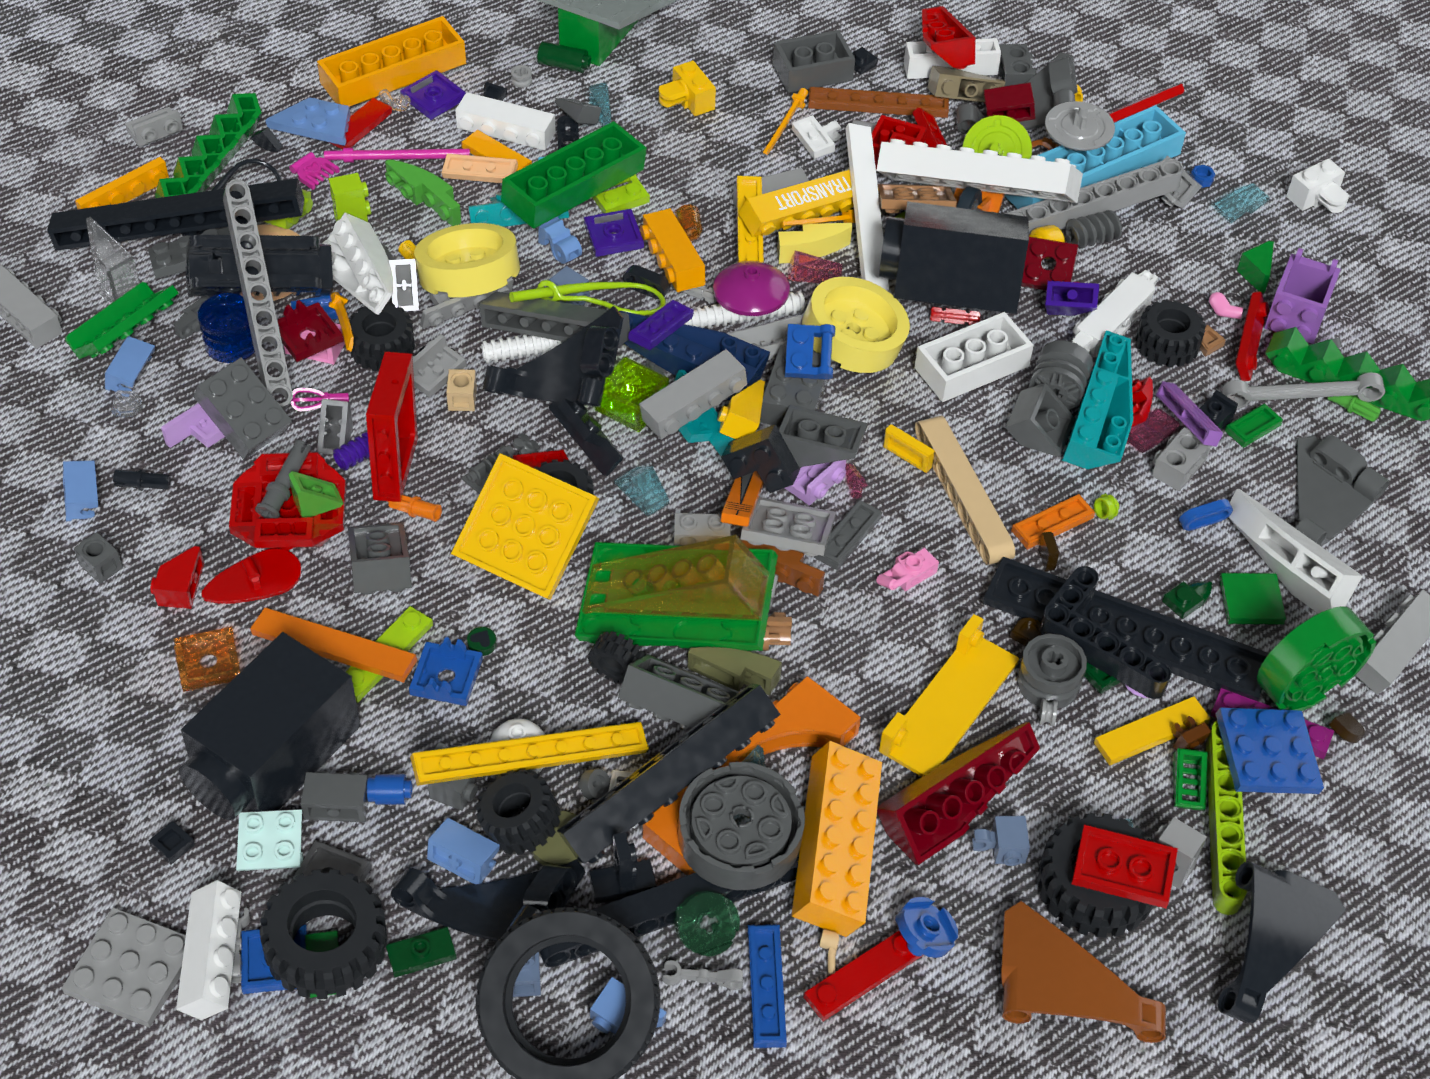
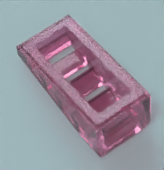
[788,250,842,283]

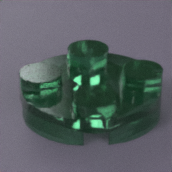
[675,891,740,956]

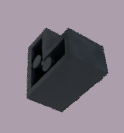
[721,424,800,493]

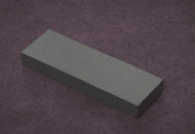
[814,500,882,571]

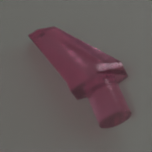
[845,463,868,499]

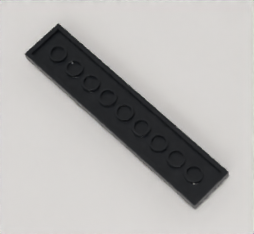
[983,557,1269,701]

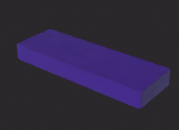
[628,300,694,350]

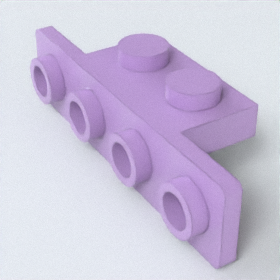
[161,404,225,448]

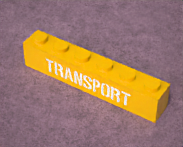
[738,170,854,237]

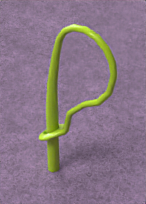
[509,280,666,315]

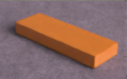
[1011,494,1095,550]

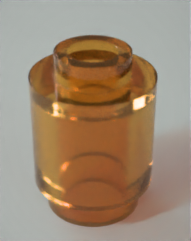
[675,204,702,241]

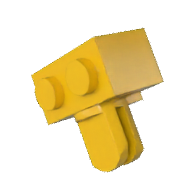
[659,60,716,116]

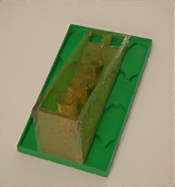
[575,535,778,651]

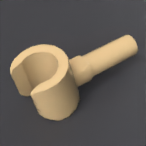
[819,930,839,976]

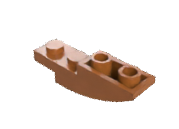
[714,540,825,597]

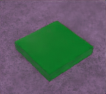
[1219,573,1286,625]

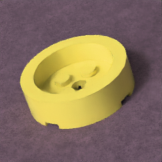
[414,223,520,297]
[802,277,910,373]

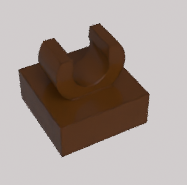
[1171,716,1211,751]

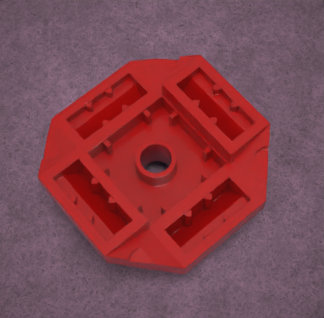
[229,452,347,551]

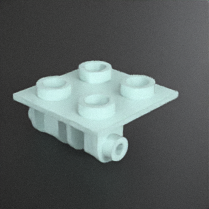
[236,809,303,871]

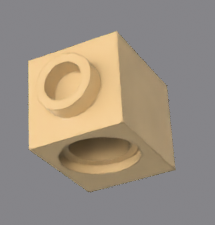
[446,369,477,411]

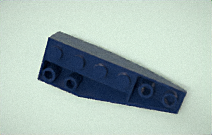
[619,311,770,401]

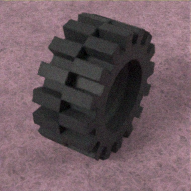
[588,631,645,683]

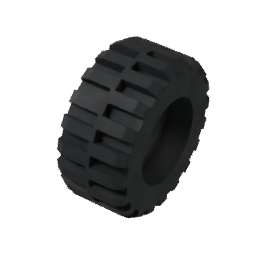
[1037,813,1153,938]
[259,869,387,999]

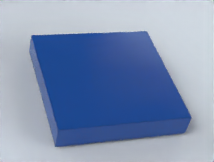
[241,925,307,994]

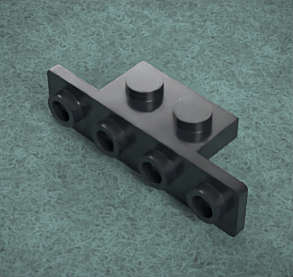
[549,398,623,476]

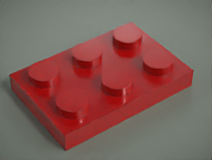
[1071,825,1178,908]

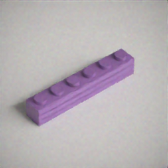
[1156,381,1223,447]

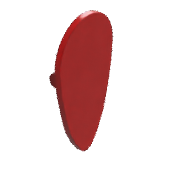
[201,548,302,604]

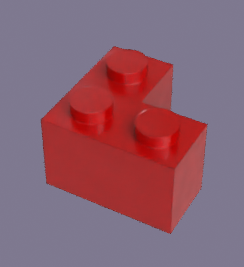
[872,115,927,169]

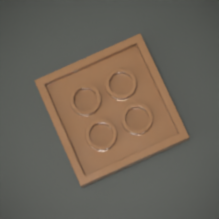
[877,184,957,213]

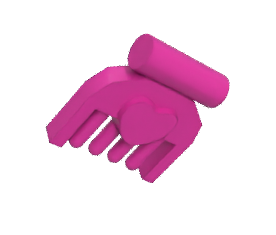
[289,152,340,190]

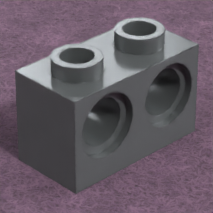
[998,44,1037,86]

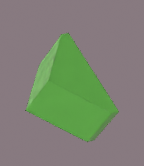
[289,471,344,518]

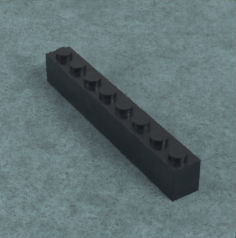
[557,683,781,864]

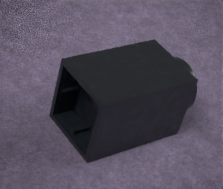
[879,201,1029,314]
[179,632,361,821]

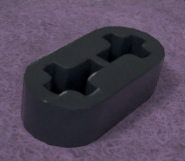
[623,265,671,299]

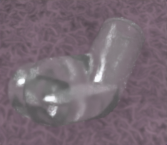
[378,89,411,112]

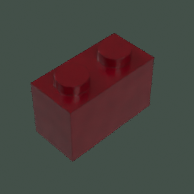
[984,82,1035,122]

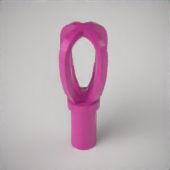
[291,388,349,411]

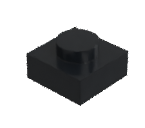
[852,47,878,75]
[148,821,195,865]

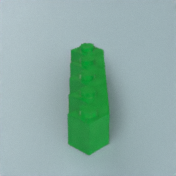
[155,93,262,198]
[1265,327,1430,421]

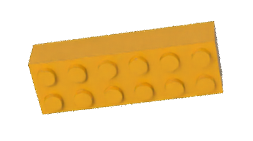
[317,16,466,107]
[791,741,882,937]

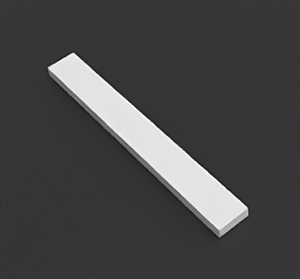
[845,123,889,292]

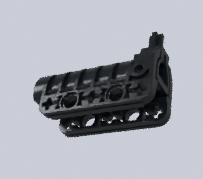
[186,235,333,297]

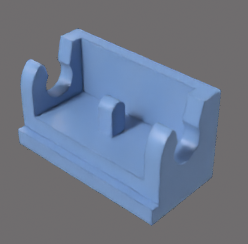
[105,336,155,395]
[63,461,98,521]
[427,818,500,885]

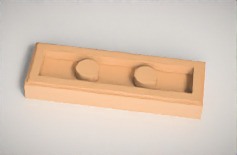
[441,154,518,183]

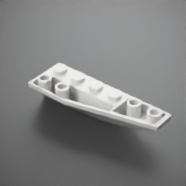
[322,213,394,315]
[1229,489,1363,614]

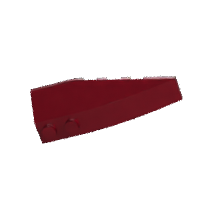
[877,722,1040,865]

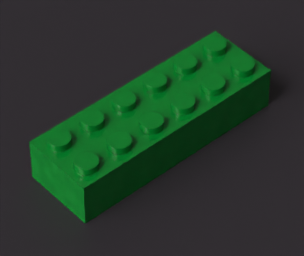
[501,121,647,229]

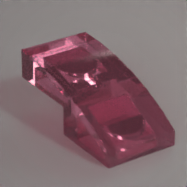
[1127,409,1180,453]

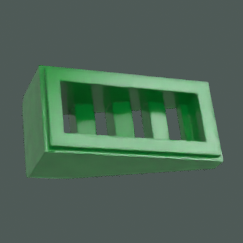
[1173,748,1208,811]

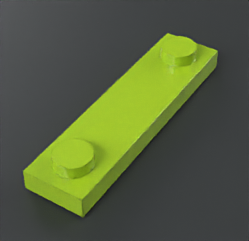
[346,606,433,703]

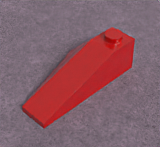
[922,6,976,69]

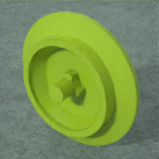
[962,115,1032,159]

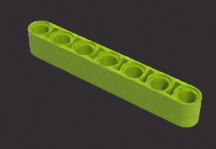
[1206,721,1247,915]

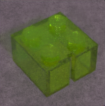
[595,356,669,432]

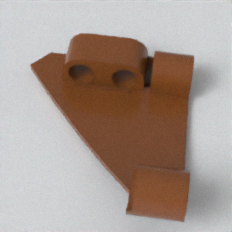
[1002,901,1166,1043]

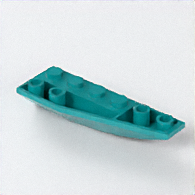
[1062,330,1133,469]

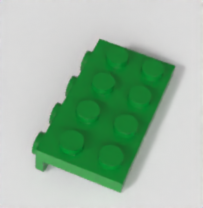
[65,282,179,359]

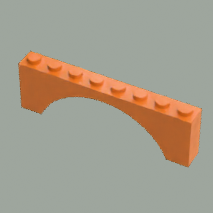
[643,676,861,875]

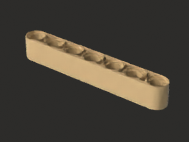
[915,415,1015,566]

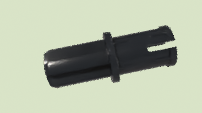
[113,469,171,491]

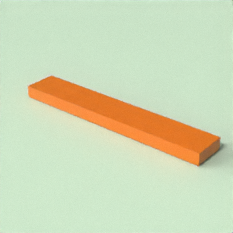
[250,608,417,683]

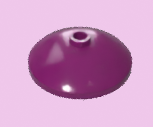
[713,261,790,316]

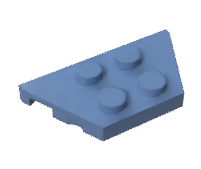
[265,97,351,145]

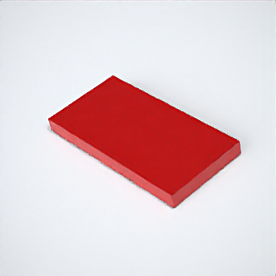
[1107,84,1185,122]

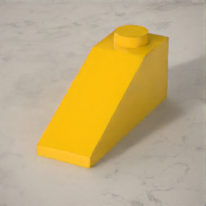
[717,380,765,439]

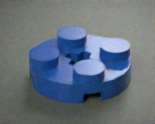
[895,897,958,958]

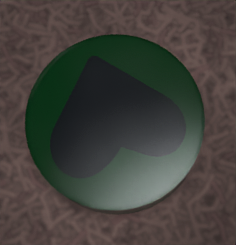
[467,627,497,656]

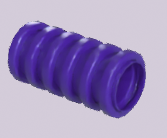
[333,432,370,471]

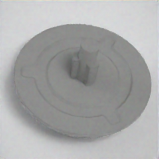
[1045,101,1115,151]

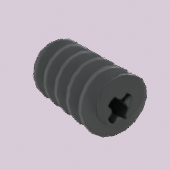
[1065,210,1122,249]

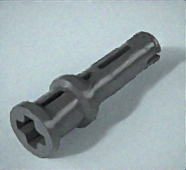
[255,440,312,518]

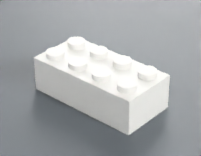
[914,312,1034,402]

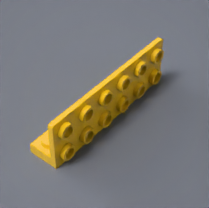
[879,614,1019,777]

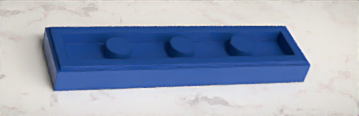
[748,925,787,1048]

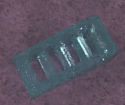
[589,82,611,127]

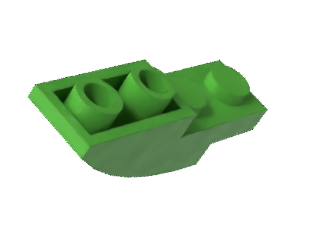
[385,159,461,226]

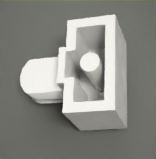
[1286,159,1349,213]

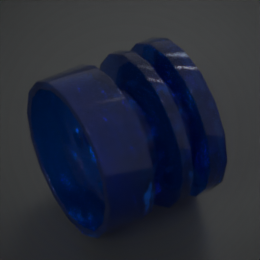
[198,293,255,363]

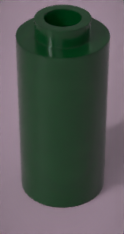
[537,41,591,73]

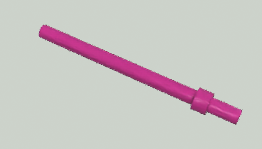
[324,148,470,163]

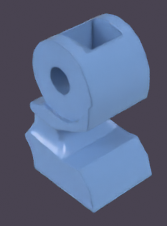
[538,217,582,264]

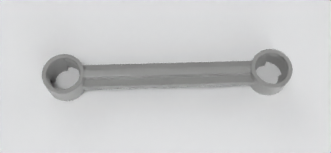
[1222,372,1385,409]

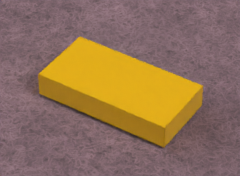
[883,424,935,473]

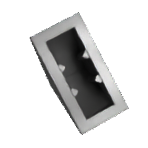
[317,399,353,455]

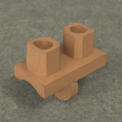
[763,612,792,651]

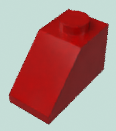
[150,546,204,609]

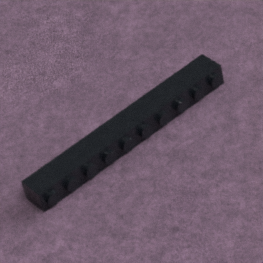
[47,178,304,251]

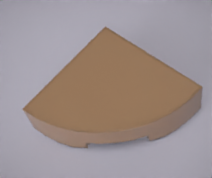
[1200,325,1226,356]

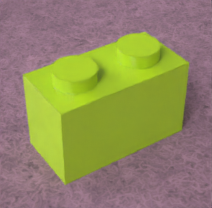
[328,173,371,222]

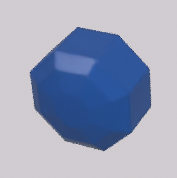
[1190,165,1215,188]

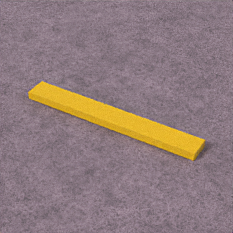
[410,722,649,786]

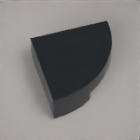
[484,82,507,101]
[250,127,283,152]

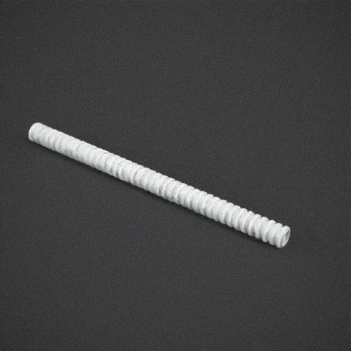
[481,291,805,364]

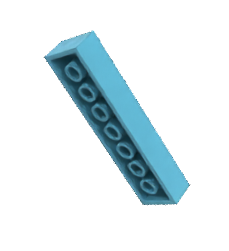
[1004,105,1186,209]

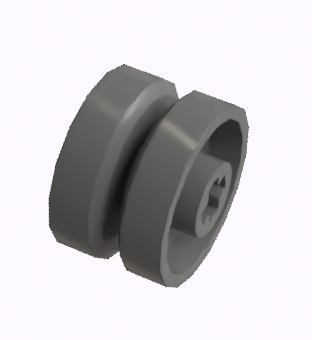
[1017,634,1087,709]

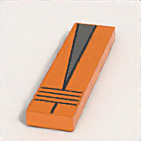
[721,471,764,527]

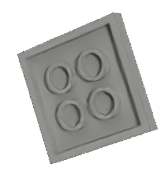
[740,497,836,556]
[62,908,186,1028]

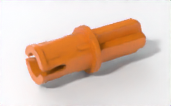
[387,495,442,522]

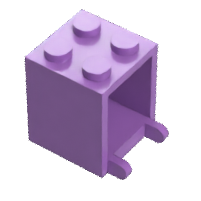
[1264,248,1341,344]

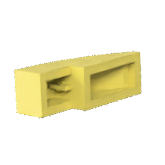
[777,223,852,264]

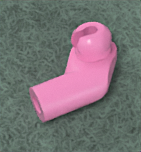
[1209,292,1243,320]

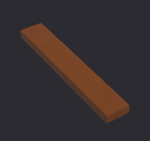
[808,87,949,118]

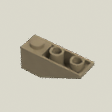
[927,66,1005,102]

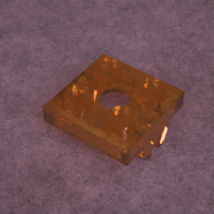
[174,627,241,692]

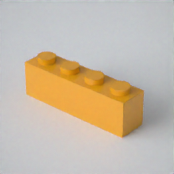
[640,208,705,292]

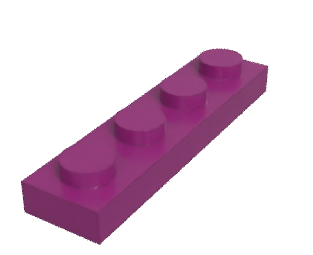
[1210,688,1334,759]

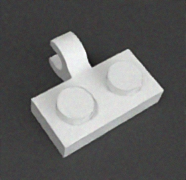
[792,115,841,159]

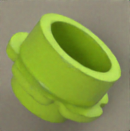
[1094,494,1119,520]

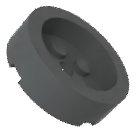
[678,762,805,890]

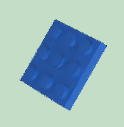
[1216,708,1324,794]

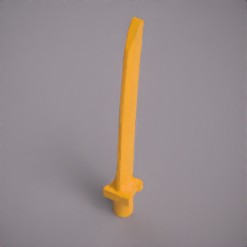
[763,88,808,155]
[782,209,856,226]
[328,292,353,352]

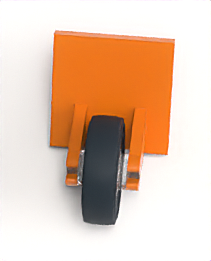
[954,187,1005,213]

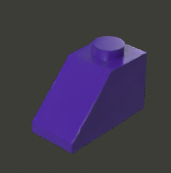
[1045,281,1100,316]

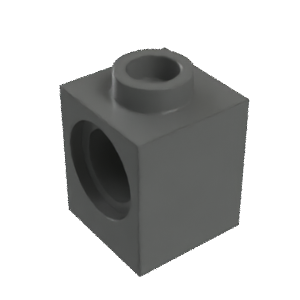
[74,532,123,584]

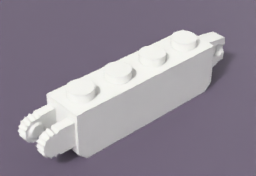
[1072,270,1158,357]

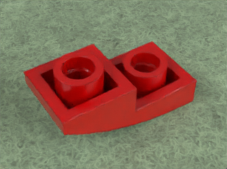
[1131,376,1153,427]

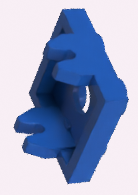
[409,637,483,706]

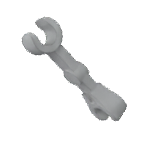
[231,907,250,984]
[662,960,743,990]

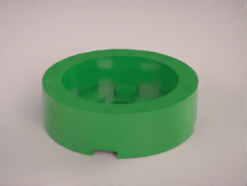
[1257,606,1376,711]

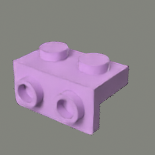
[785,460,846,506]

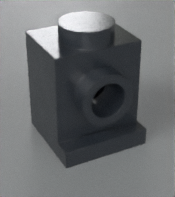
[1200,390,1238,431]

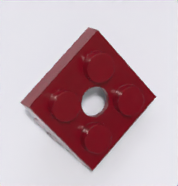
[1021,237,1078,291]
[277,300,344,362]

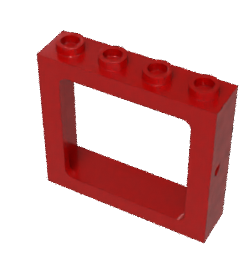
[366,352,418,502]

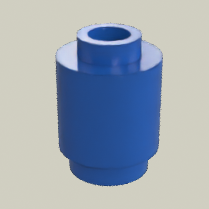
[367,774,412,805]

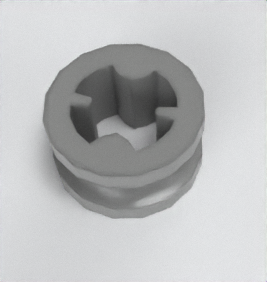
[511,65,532,88]
[1039,698,1058,726]

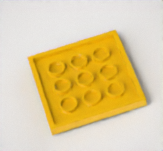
[451,453,599,601]

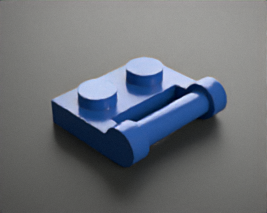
[785,324,836,379]

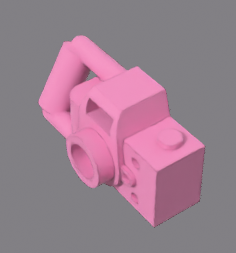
[877,548,939,592]

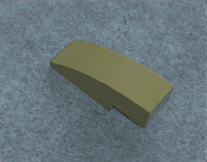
[688,647,782,695]

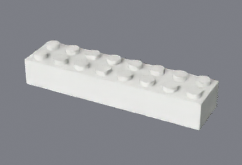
[876,139,1083,203]

